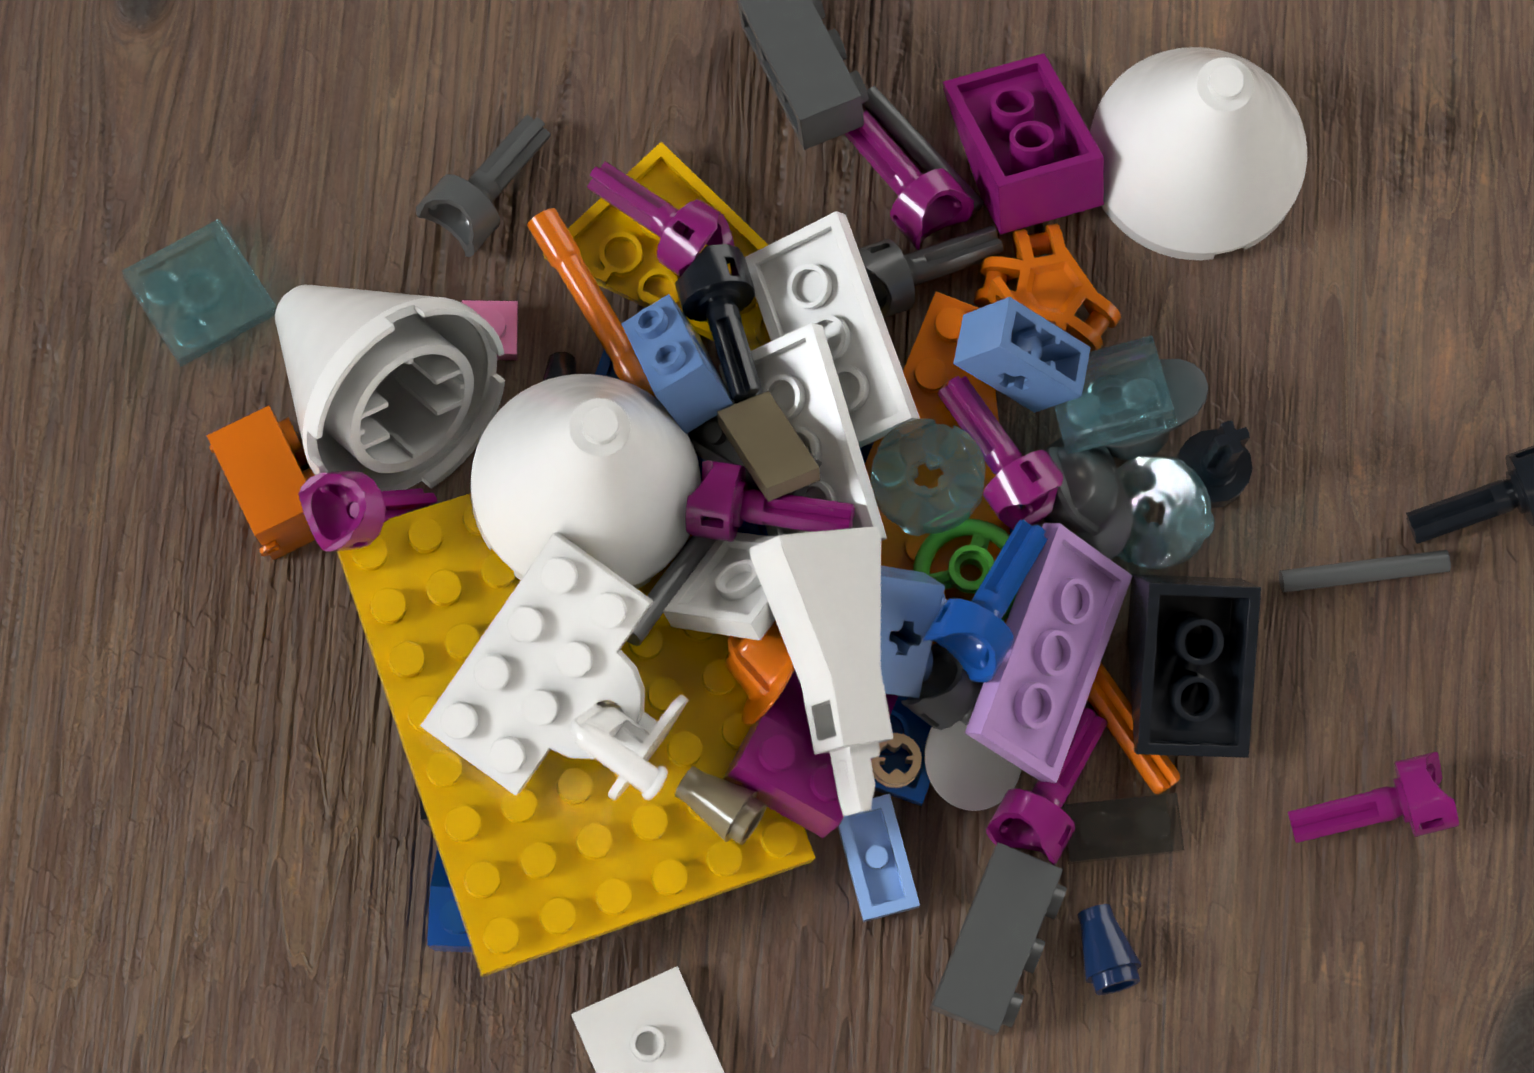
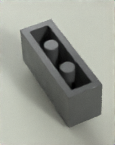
[737,0,869,150]
[929,842,1067,1036]

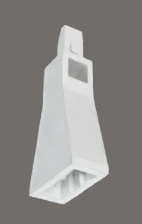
[749,526,894,816]

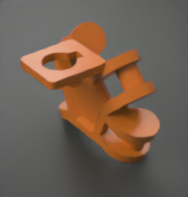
[974,223,1121,354]

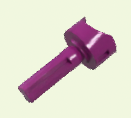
[844,111,974,250]
[587,161,735,276]
[938,376,1063,529]
[685,460,855,542]
[298,471,438,552]
[985,707,1107,866]
[1287,752,1459,843]

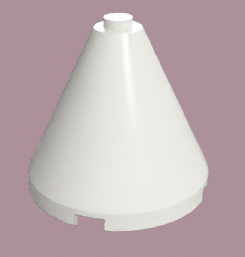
[1090,47,1307,260]
[275,285,505,491]
[470,374,701,589]

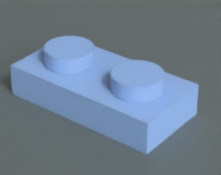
[838,794,920,922]

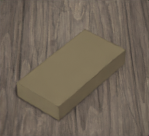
[717,391,820,502]

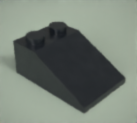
[1128,574,1261,758]

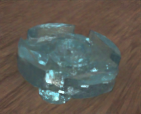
[871,418,986,536]
[1117,456,1215,570]

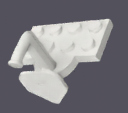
[420,532,688,800]

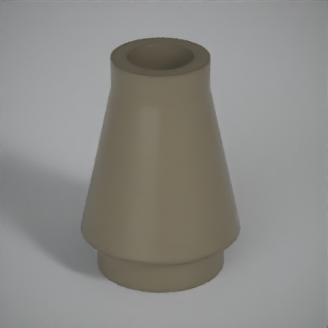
[675,766,767,845]

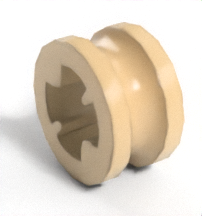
[871,733,922,788]

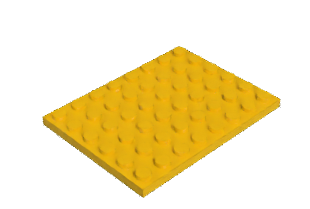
[337,493,815,977]

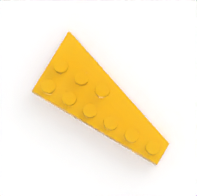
[543,142,771,351]

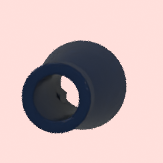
[1077,904,1142,995]

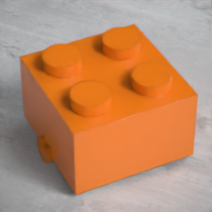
[206,406,315,560]

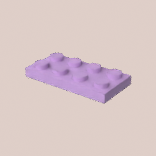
[965,523,1132,783]

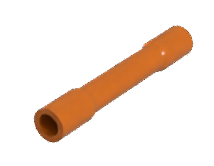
[527,208,659,400]

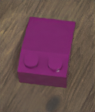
[943,53,1104,234]
[723,669,898,838]

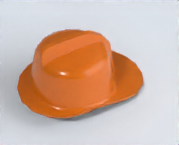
[725,621,795,726]

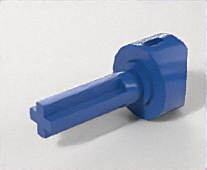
[923,520,1048,682]

